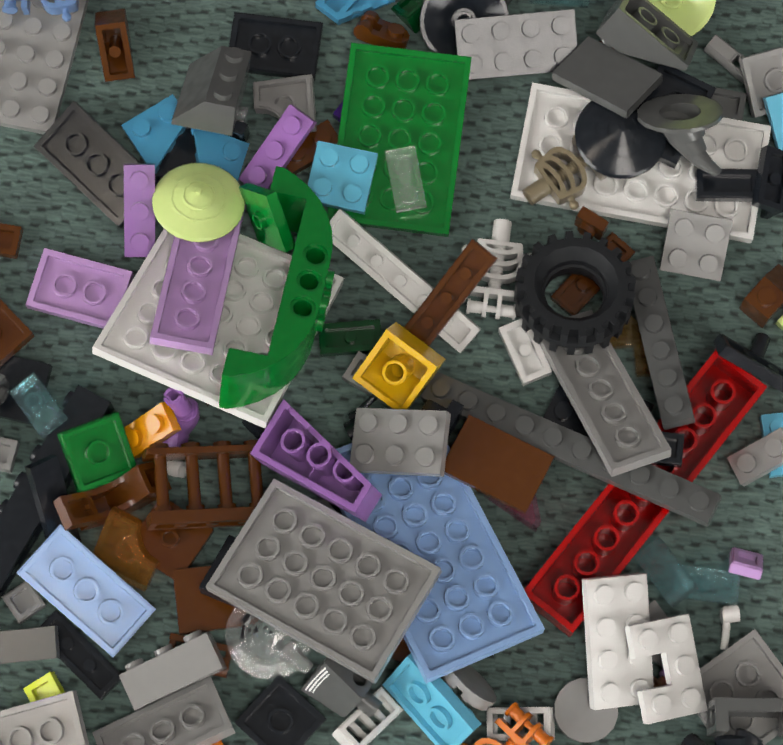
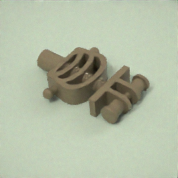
[522,135,606,210]

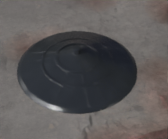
[420,0,509,55]
[575,99,667,179]

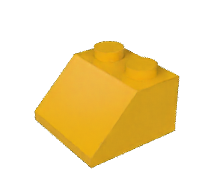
[352,322,446,409]

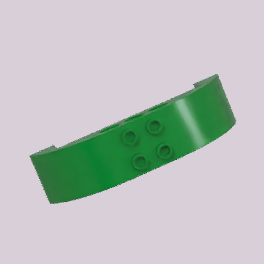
[219,166,335,409]

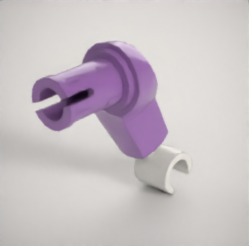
[162,388,200,478]

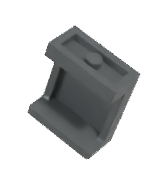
[706,697,783,737]

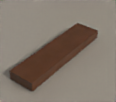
[404,239,498,347]

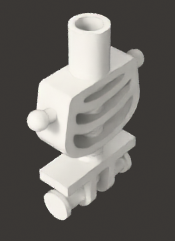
[462,219,532,320]

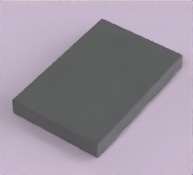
[552,36,663,119]

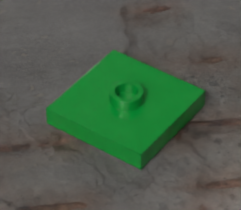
[239,183,295,252]
[57,412,136,493]

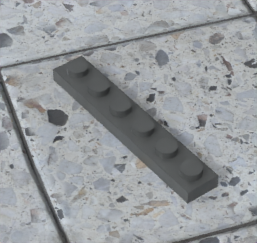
[630,256,695,430]

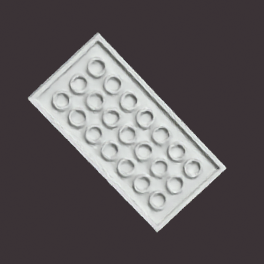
[510,83,771,243]

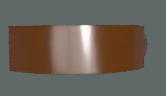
[53,462,172,531]

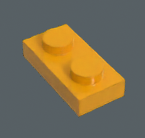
[124,402,181,459]

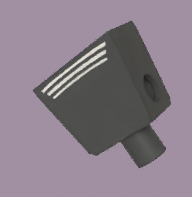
[301,657,383,718]

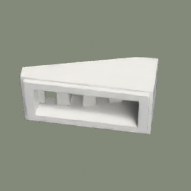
[332,687,403,745]
[486,707,555,741]

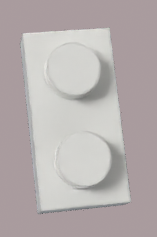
[498,318,552,386]

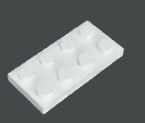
[582,572,654,710]

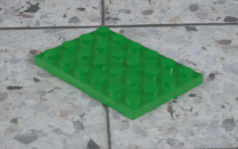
[328,42,472,237]

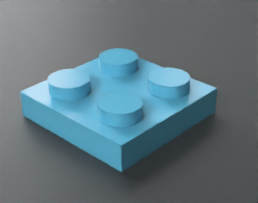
[308,141,378,215]

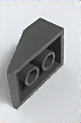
[596,0,699,71]

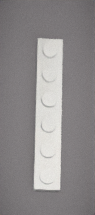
[330,209,481,353]

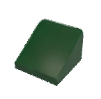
[391,0,424,34]

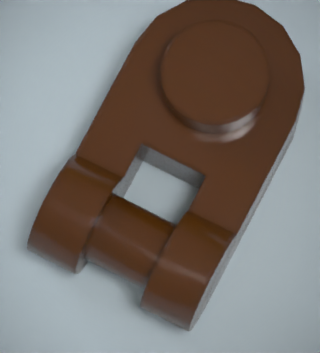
[353,10,410,49]

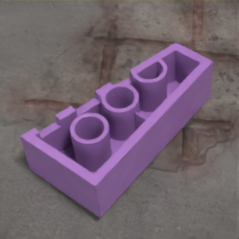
[250,399,382,522]

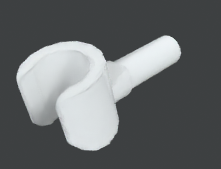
[720,605,740,650]

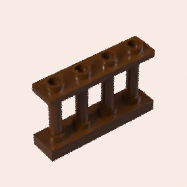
[142,440,264,531]

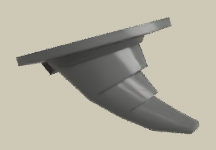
[637,94,723,176]

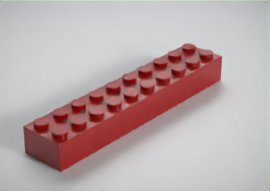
[524,350,767,638]

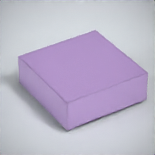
[728,547,763,580]

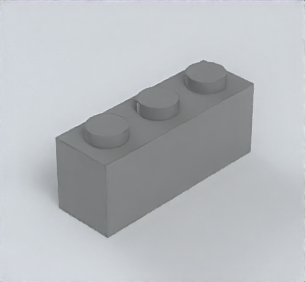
[119,630,227,711]

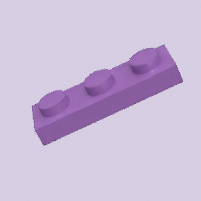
[239,104,317,190]
[123,164,155,257]

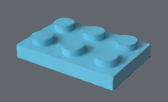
[382,653,481,745]

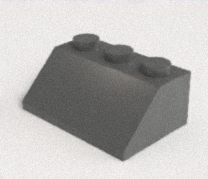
[172,46,251,136]

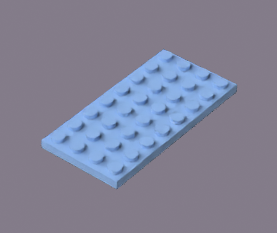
[336,443,545,684]

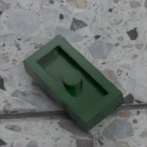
[319,319,381,357]

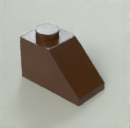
[95,9,135,82]
[739,264,783,328]

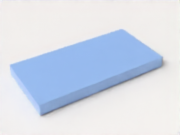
[16,524,156,658]

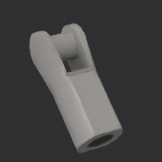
[704,35,745,84]

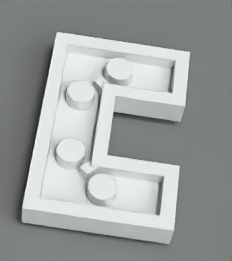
[624,614,708,724]

